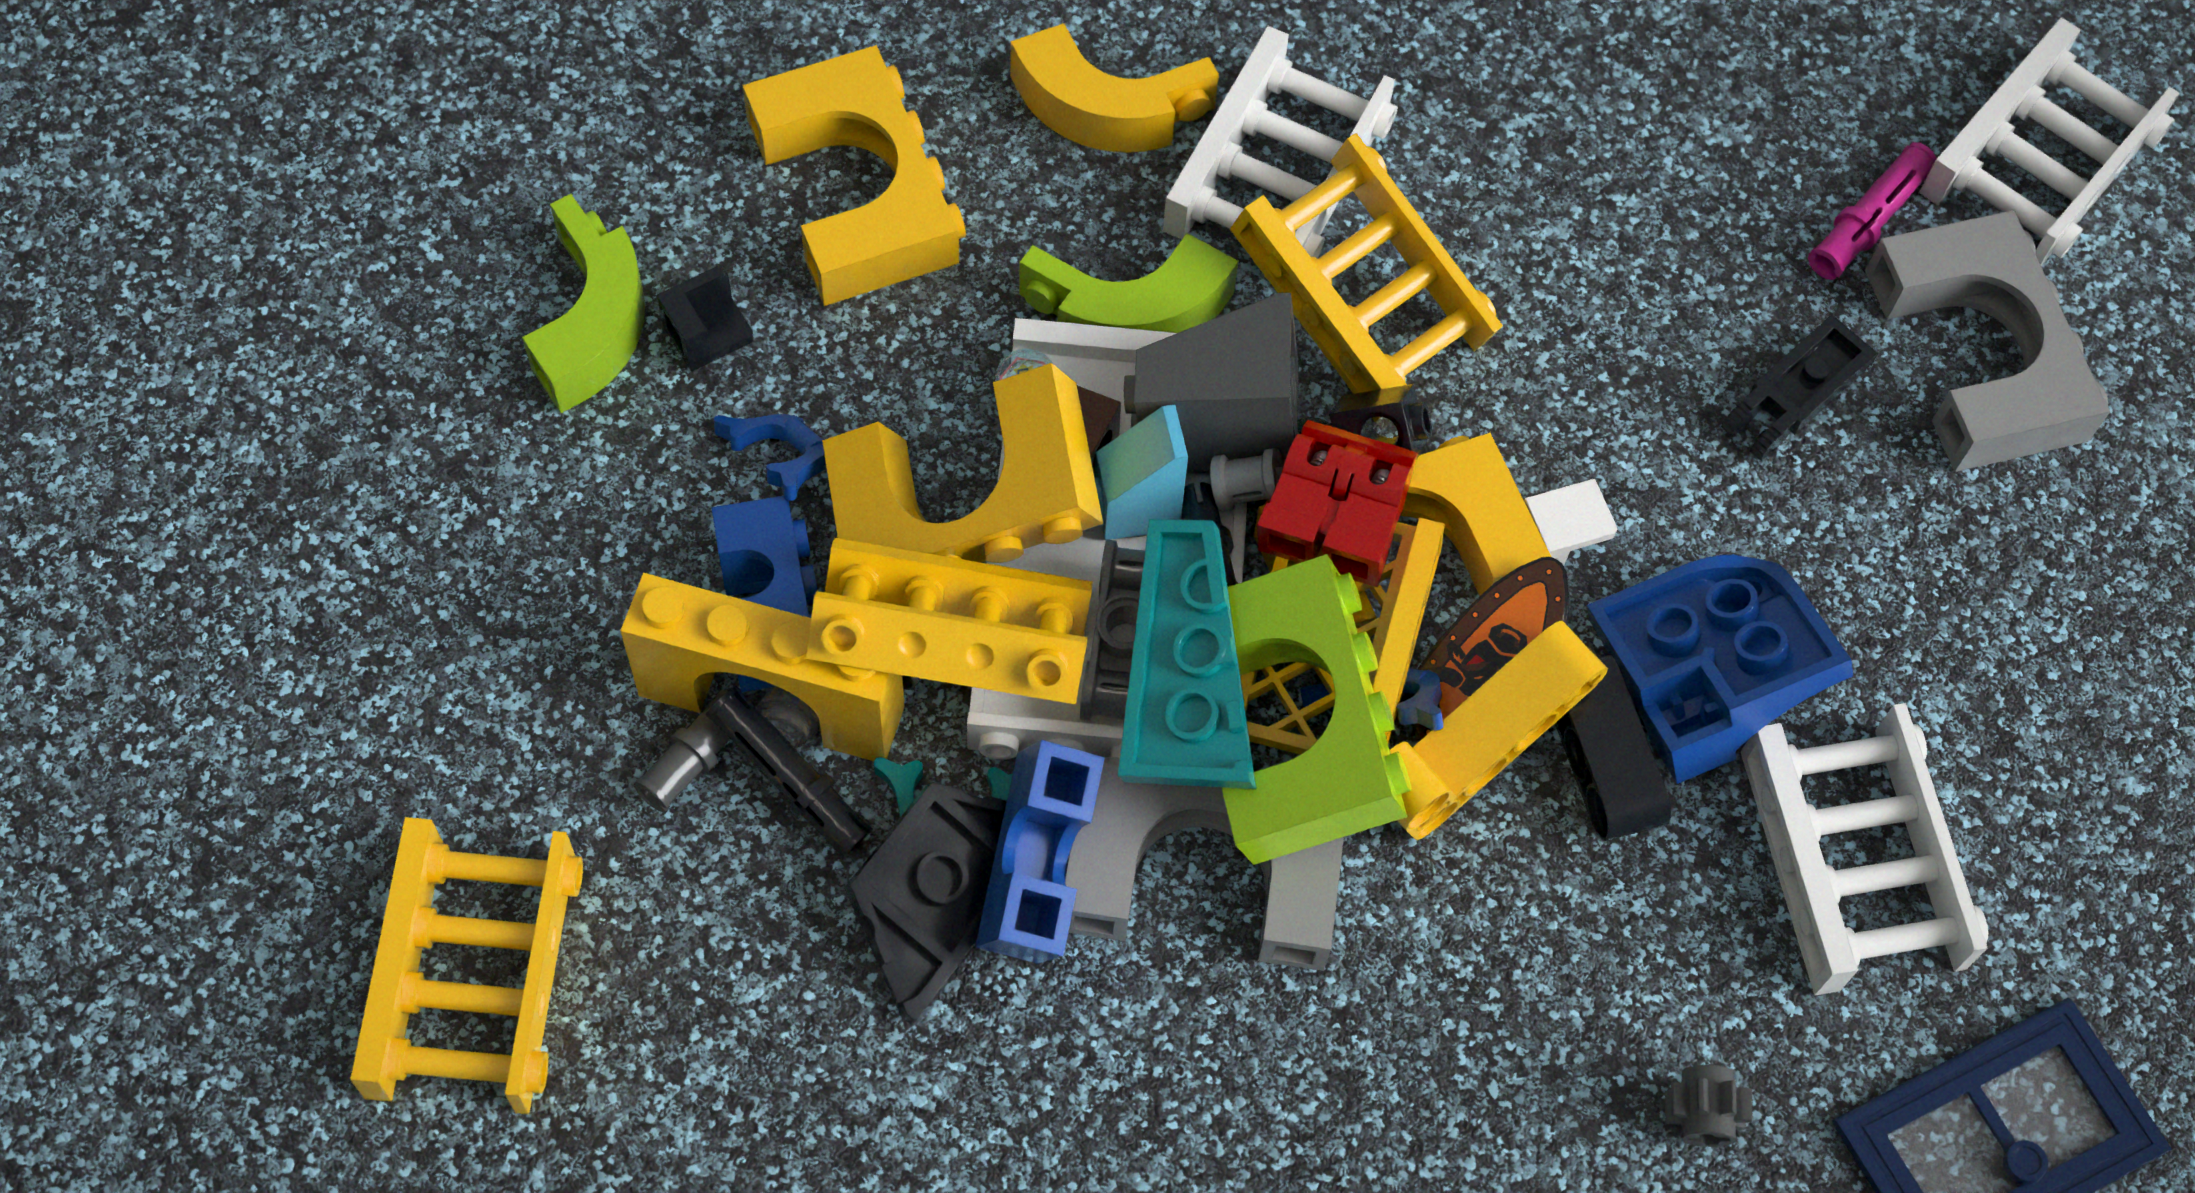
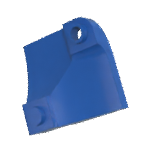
[1587,555,1853,784]

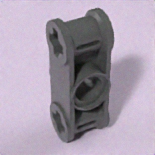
[1080,539,1145,721]

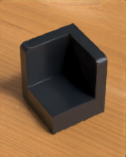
[657,265,754,372]

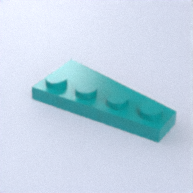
[1118,519,1256,789]

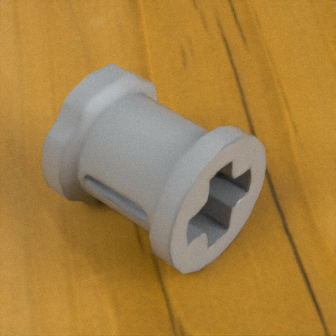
[1210,448,1284,512]

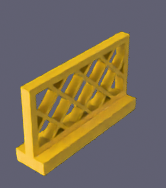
[1240,518,1444,755]

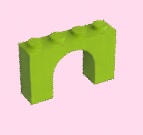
[1222,554,1411,865]

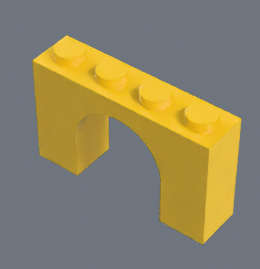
[743,45,966,306]
[822,363,1103,563]
[1254,433,1551,639]
[620,573,905,761]

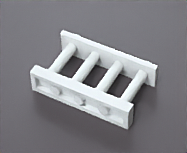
[1919,17,2179,266]
[1163,26,1398,259]
[1741,703,1988,996]

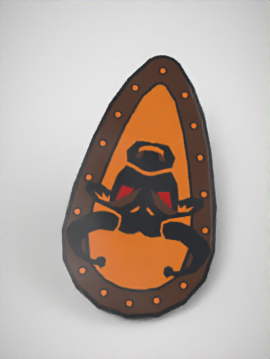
[1407,557,1570,741]

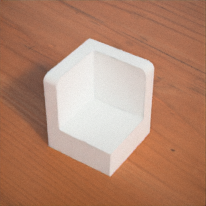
[1524,478,1617,565]

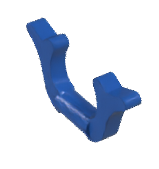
[714,414,826,501]
[1300,668,1444,730]

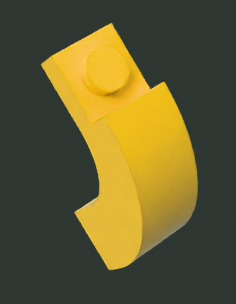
[1010,23,1219,153]

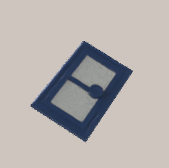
[1832,998,2172,1193]

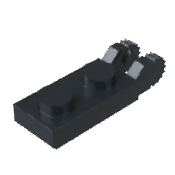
[1721,315,1878,461]

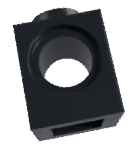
[1329,384,1432,460]

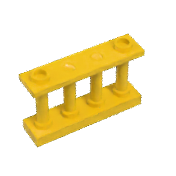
[1230,133,1503,422]
[805,537,1093,705]
[350,817,583,1114]

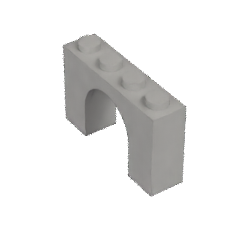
[1865,210,2110,472]
[1065,757,1344,971]

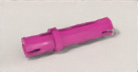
[1808,142,1937,280]

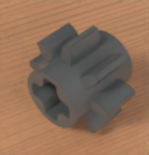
[1665,1065,1753,1147]

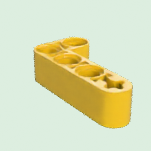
[1390,621,1608,840]

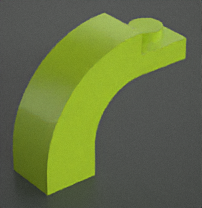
[522,194,645,413]
[1019,233,1239,333]

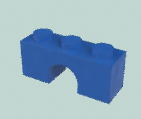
[711,496,817,692]
[975,740,1105,964]

